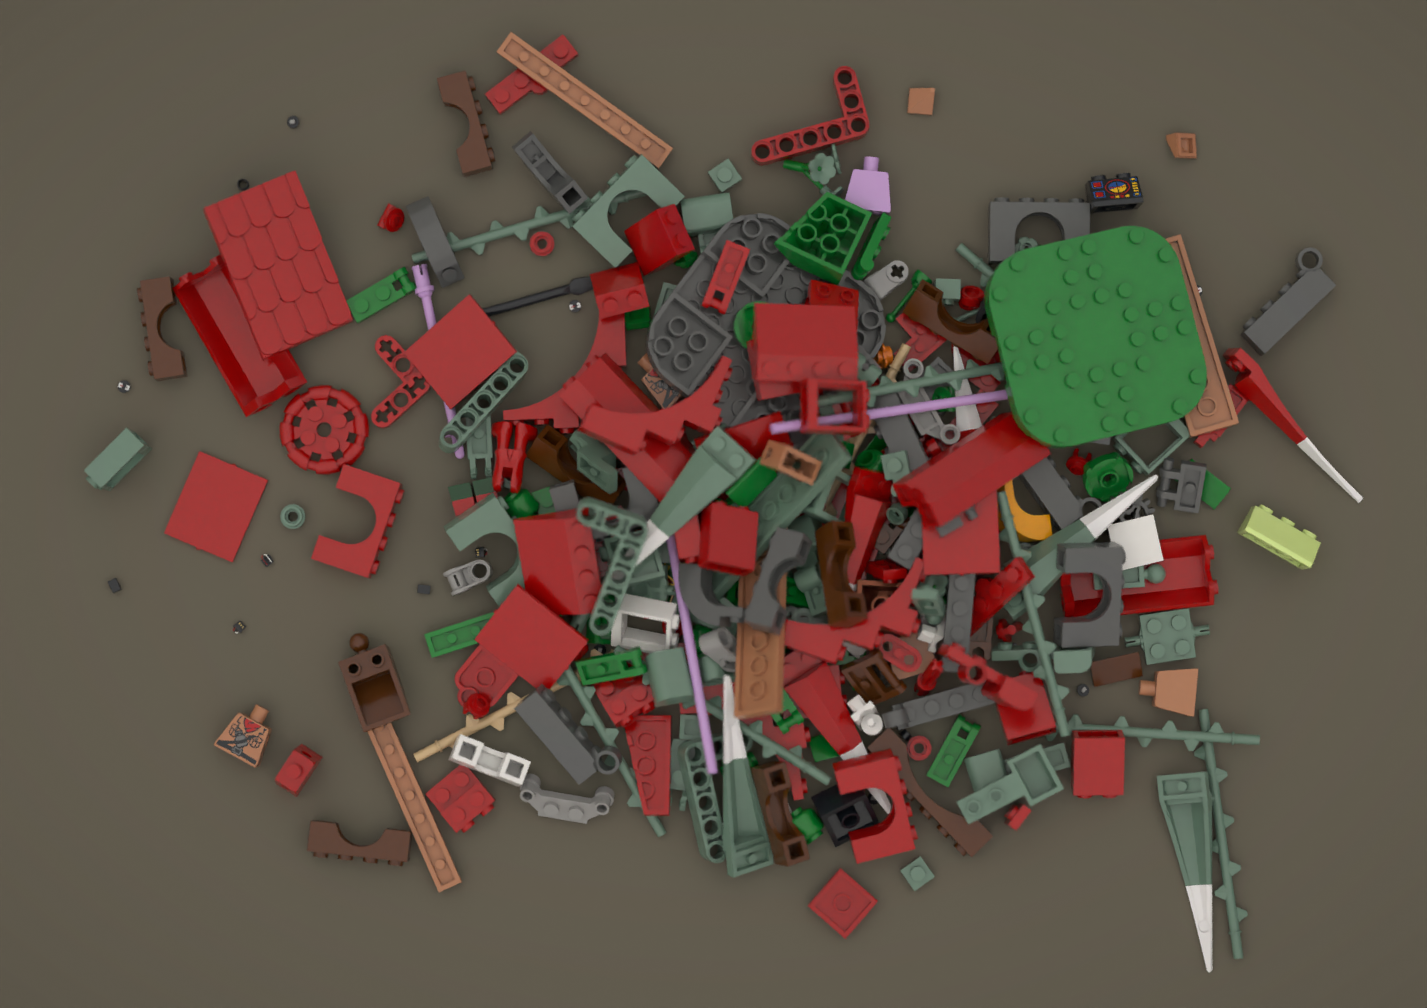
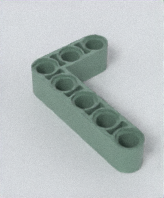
[438,351,529,453]
[577,497,648,635]
[677,731,753,863]

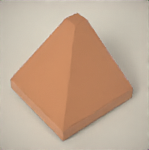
[907,88,935,115]
[1166,133,1197,159]

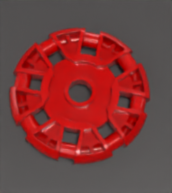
[279,385,369,475]

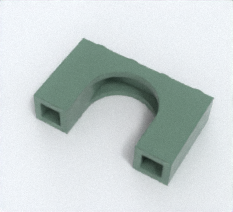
[572,154,685,268]
[443,492,526,607]

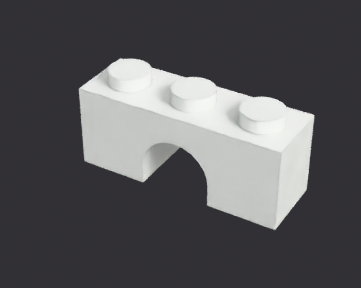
[448,734,531,787]

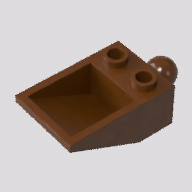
[338,633,411,733]

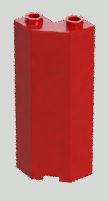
[172,254,307,417]
[559,353,696,503]
[892,412,1051,528]
[1059,535,1218,617]

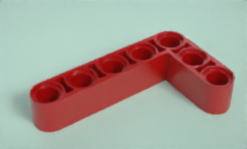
[751,66,869,166]

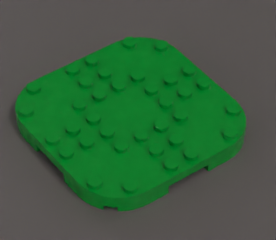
[984,226,1207,448]

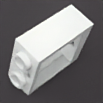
[611,594,680,653]

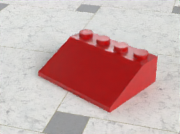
[752,303,858,381]
[513,507,604,615]

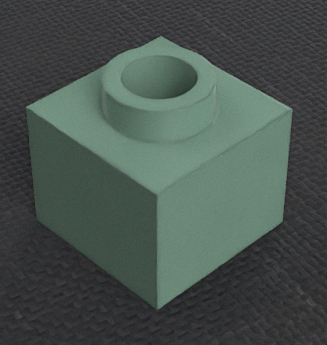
[934,278,961,306]

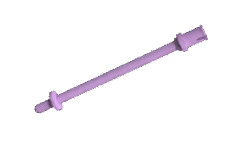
[411,264,465,459]

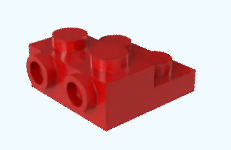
[591,662,656,728]
[425,765,496,833]

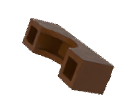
[437,71,496,177]
[137,276,187,381]
[903,279,998,364]
[527,424,627,505]
[814,520,867,628]
[751,761,810,866]
[307,820,413,866]

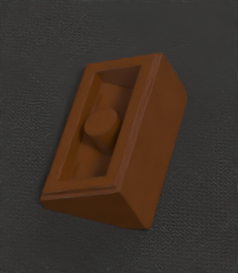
[1090,652,1143,687]

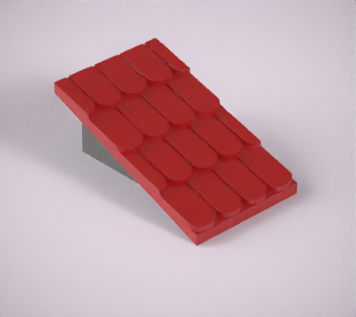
[203,170,353,361]

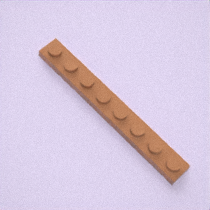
[496,32,673,169]
[367,722,462,892]

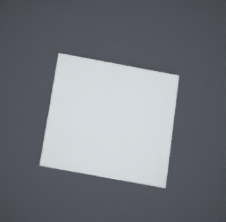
[1108,514,1163,570]

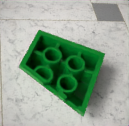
[774,192,872,285]

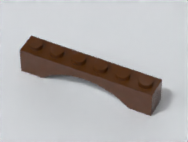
[866,728,993,857]

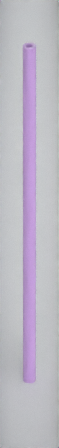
[770,390,1008,434]
[666,534,718,775]

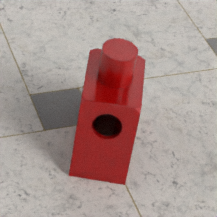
[275,744,323,797]

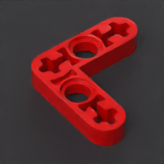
[371,335,431,428]

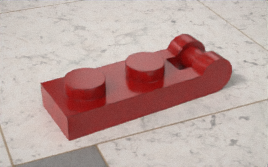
[701,240,750,315]

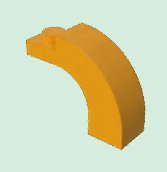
[997,480,1052,542]

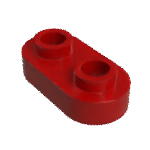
[875,634,922,672]

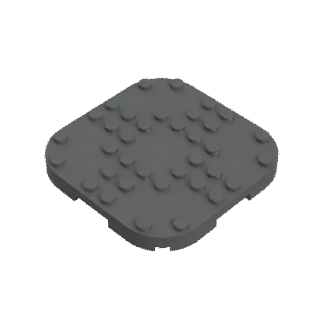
[646,213,886,450]

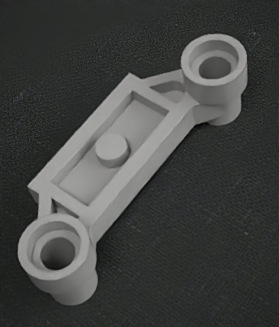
[897,358,960,445]
[520,774,615,824]

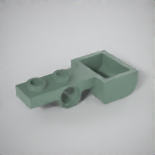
[680,192,733,253]
[788,514,827,618]
[992,641,1095,674]
[645,647,735,707]
[964,742,1071,792]
[957,744,1064,824]

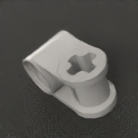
[863,260,908,301]
[443,560,493,596]
[699,627,737,672]

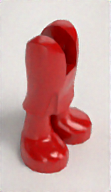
[491,421,538,493]

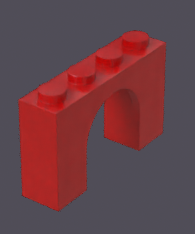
[311,464,405,579]
[832,749,918,864]

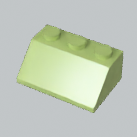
[1237,504,1321,570]

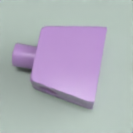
[845,156,891,215]

